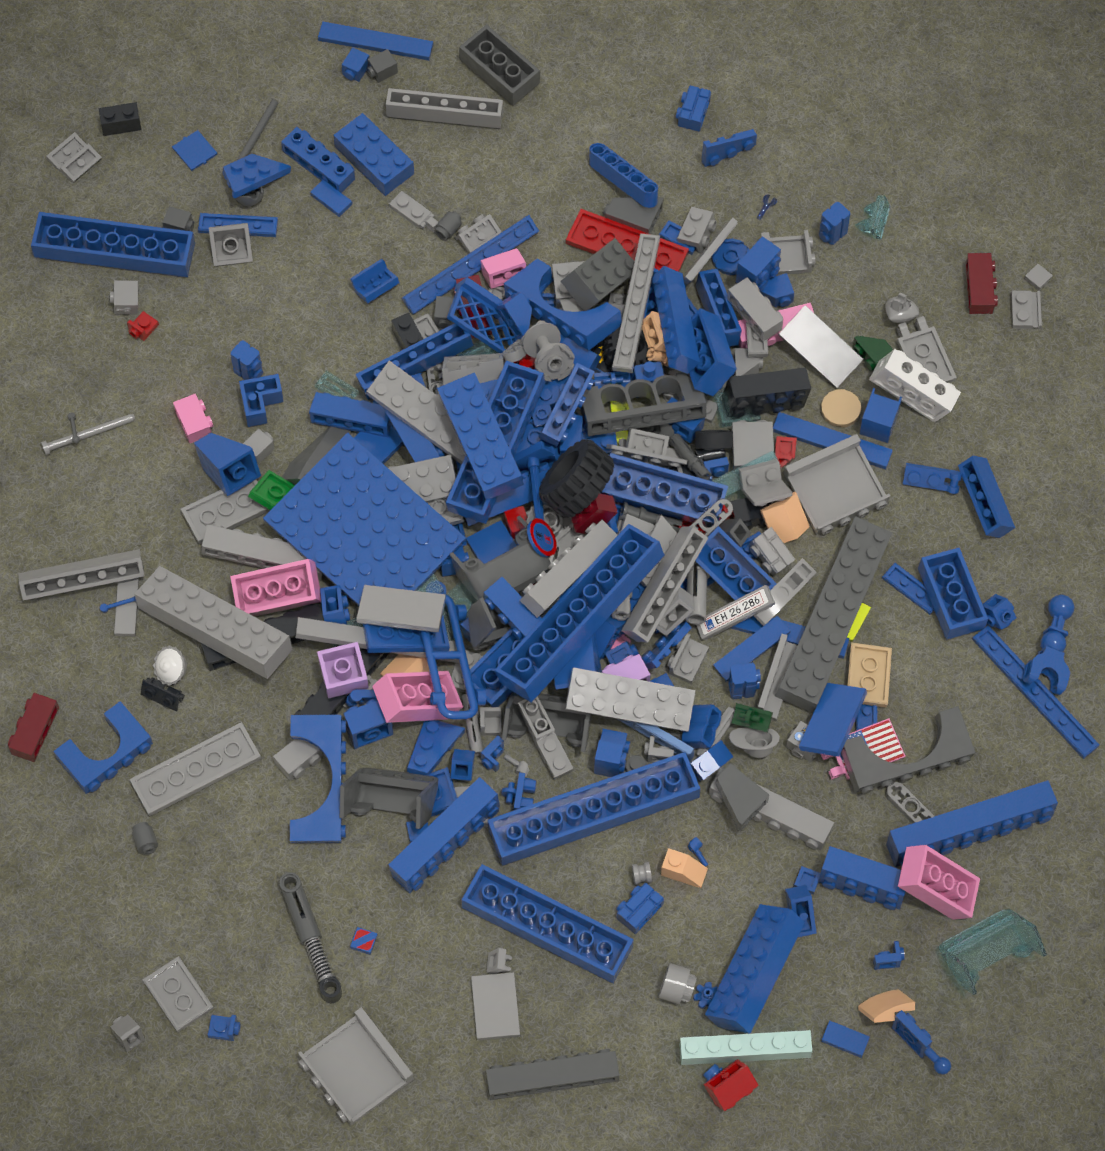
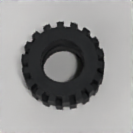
[602,326,650,374]

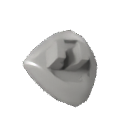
[885,293,919,323]

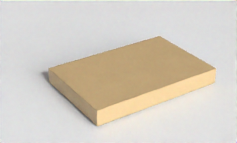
[847,642,892,707]

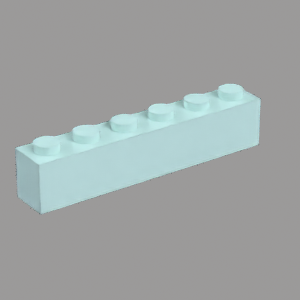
[679,1030,812,1065]

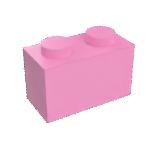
[481,248,526,289]
[173,394,213,443]

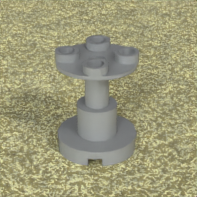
[521,321,575,381]

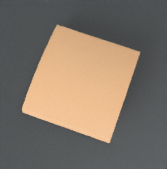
[858,989,915,1023]

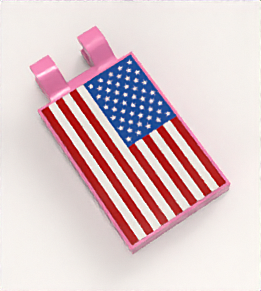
[821,719,906,780]

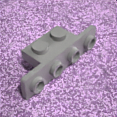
[606,428,688,467]

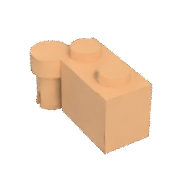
[642,311,669,366]

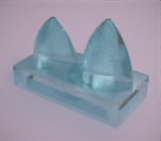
[855,195,891,239]

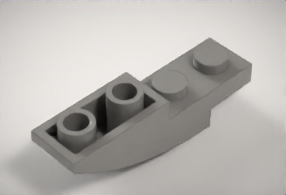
[754,558,817,626]
[518,696,574,780]

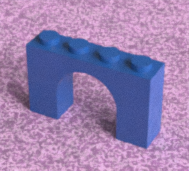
[53,701,153,794]

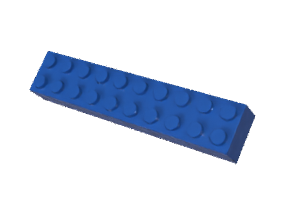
[495,524,665,703]
[487,752,700,866]

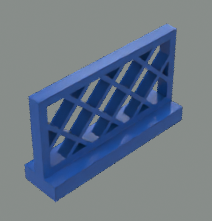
[447,277,517,353]

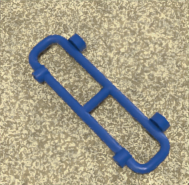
[420,593,486,720]

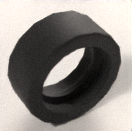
[695,430,733,449]

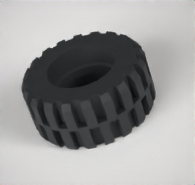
[539,439,614,518]

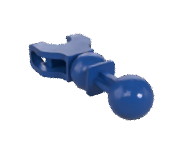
[1023,594,1075,695]

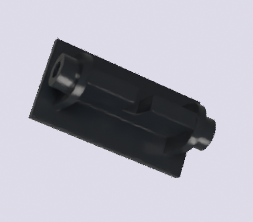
[140,677,185,712]

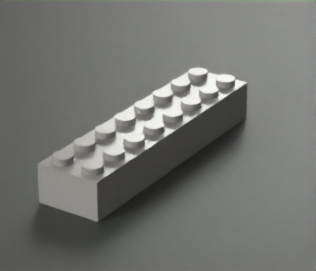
[134,566,293,679]

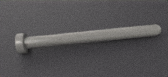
[41,414,135,455]

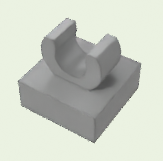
[487,948,512,974]

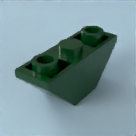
[853,336,893,371]

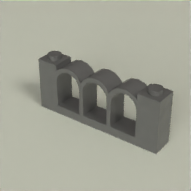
[580,372,707,436]

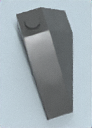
[282,426,352,485]

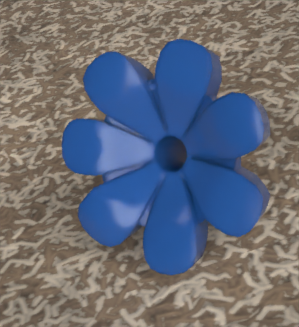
[693,982,718,1009]

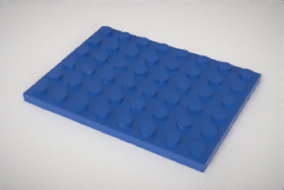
[263,433,466,606]

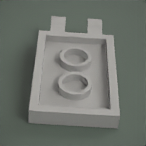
[896,316,957,383]

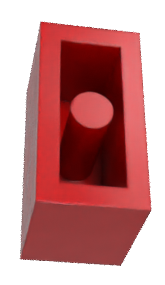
[704,1059,759,1111]

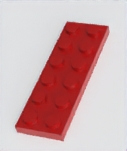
[566,209,689,272]

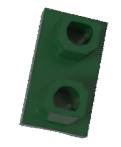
[731,703,773,733]

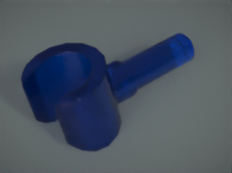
[757,194,777,220]

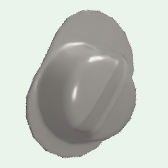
[729,728,780,758]

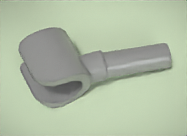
[504,754,529,777]

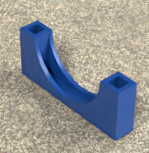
[504,258,622,351]
[290,715,346,843]

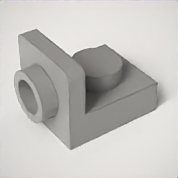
[644,736,674,763]

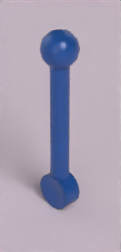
[100,596,136,613]

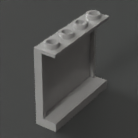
[784,434,890,535]
[298,1007,414,1126]

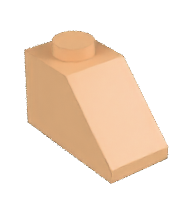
[661,848,708,888]

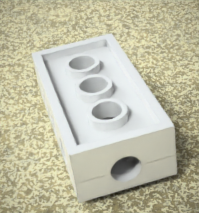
[869,349,961,422]

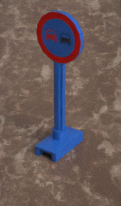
[514,441,557,558]

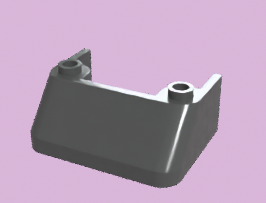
[450,516,551,601]
[468,589,560,650]
[502,692,592,752]
[340,768,438,829]

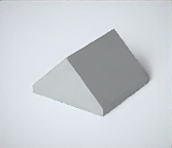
[209,223,253,266]

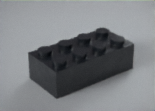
[722,367,811,418]

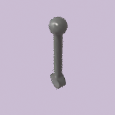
[68,413,80,444]

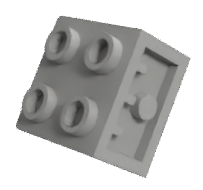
[738,459,792,506]

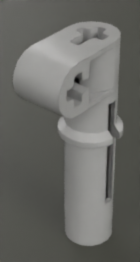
[686,561,710,624]

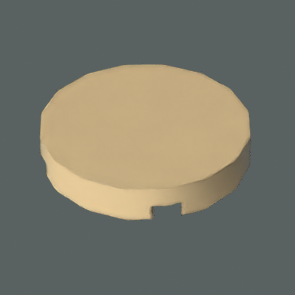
[821,389,861,428]

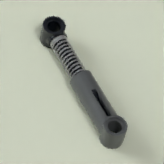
[279,872,342,1004]

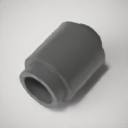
[434,211,462,241]
[132,822,158,855]

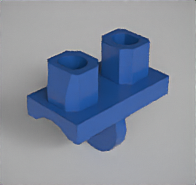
[594,372,631,389]
[501,772,536,810]

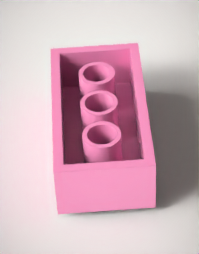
[230,559,321,617]
[372,671,463,723]
[898,845,980,920]

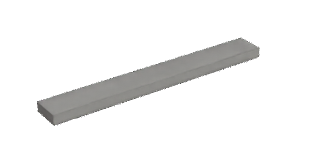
[612,234,660,373]
[295,617,459,663]

